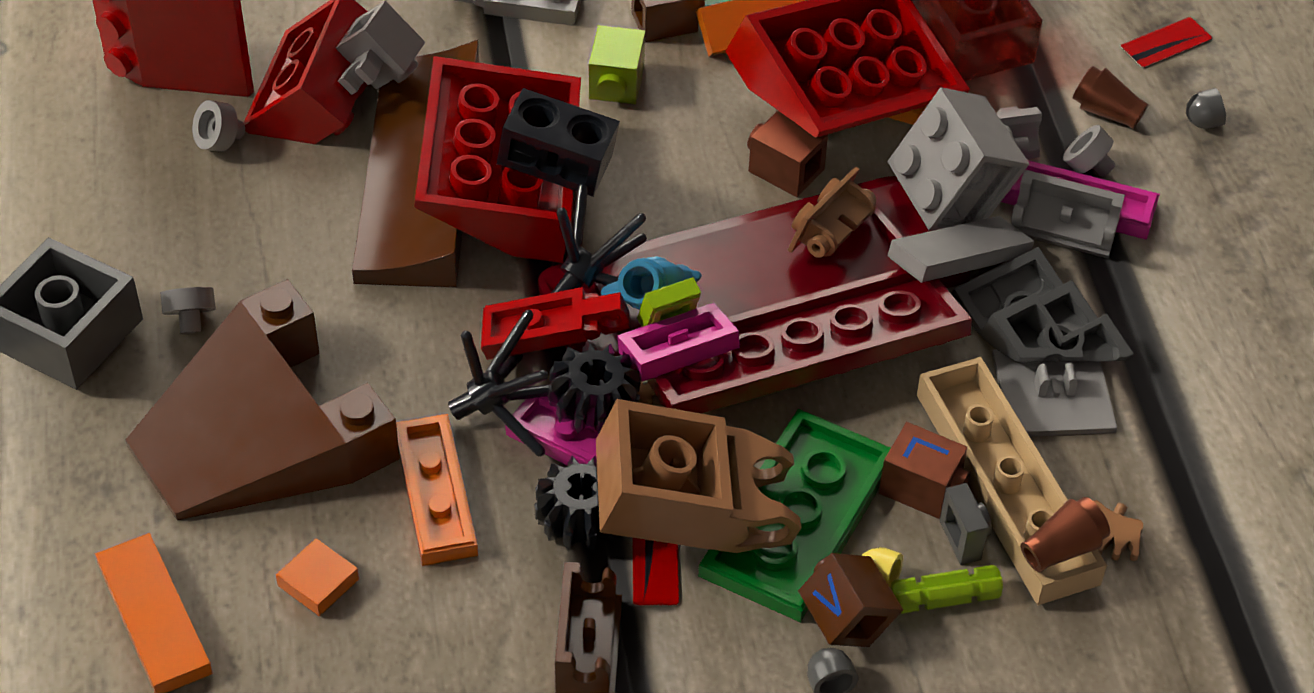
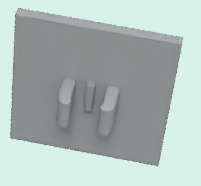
[992,349,1117,437]

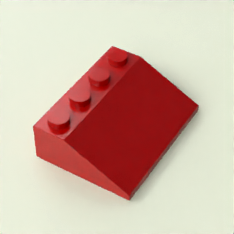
[92,0,254,97]
[725,0,970,138]
[414,56,581,263]

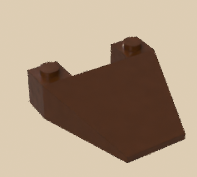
[125,279,400,520]

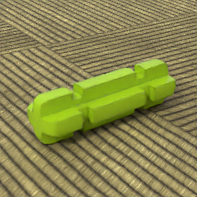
[891,565,1003,614]

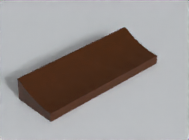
[352,40,479,287]

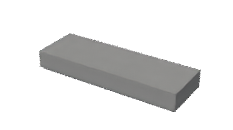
[887,216,1034,283]

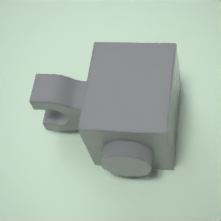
[336,0,425,95]

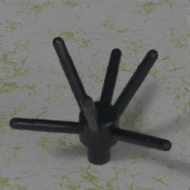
[551,182,647,293]
[448,310,550,457]

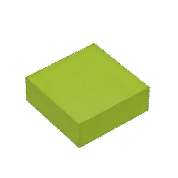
[637,277,701,327]

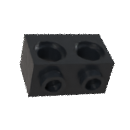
[496,88,620,197]

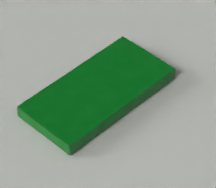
[698,409,891,622]

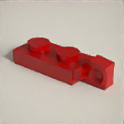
[481,287,630,360]

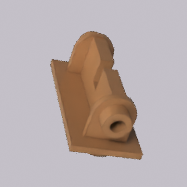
[787,166,876,257]

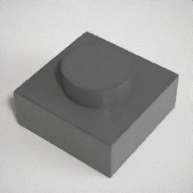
[940,483,992,565]

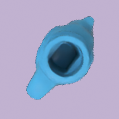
[601,256,702,309]

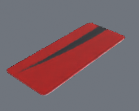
[1121,17,1212,67]
[632,537,679,606]

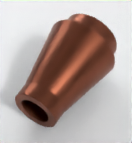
[1072,66,1149,129]
[1020,497,1111,573]

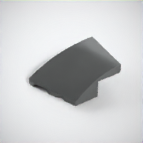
[951,247,1134,362]

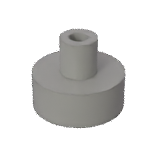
[192,100,245,152]
[1063,125,1115,177]
[160,287,216,334]

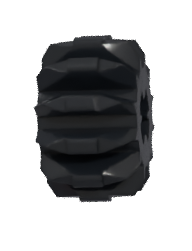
[547,340,641,434]
[534,455,616,552]

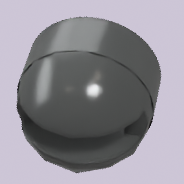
[1186,88,1226,129]
[807,647,859,693]

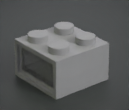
[887,87,1029,231]

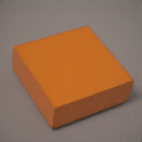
[276,538,359,616]

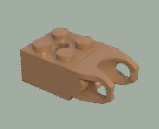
[596,399,801,553]

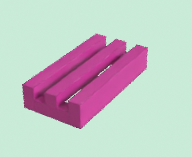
[617,303,740,382]

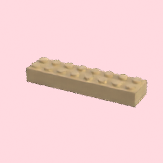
[917,357,1107,606]

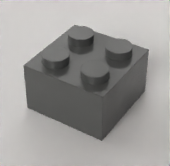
[0,237,143,390]

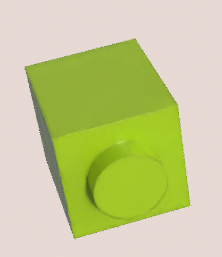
[589,25,645,104]

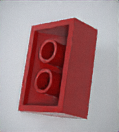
[244,0,368,144]

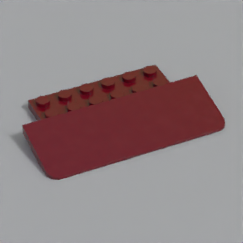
[538,176,972,414]

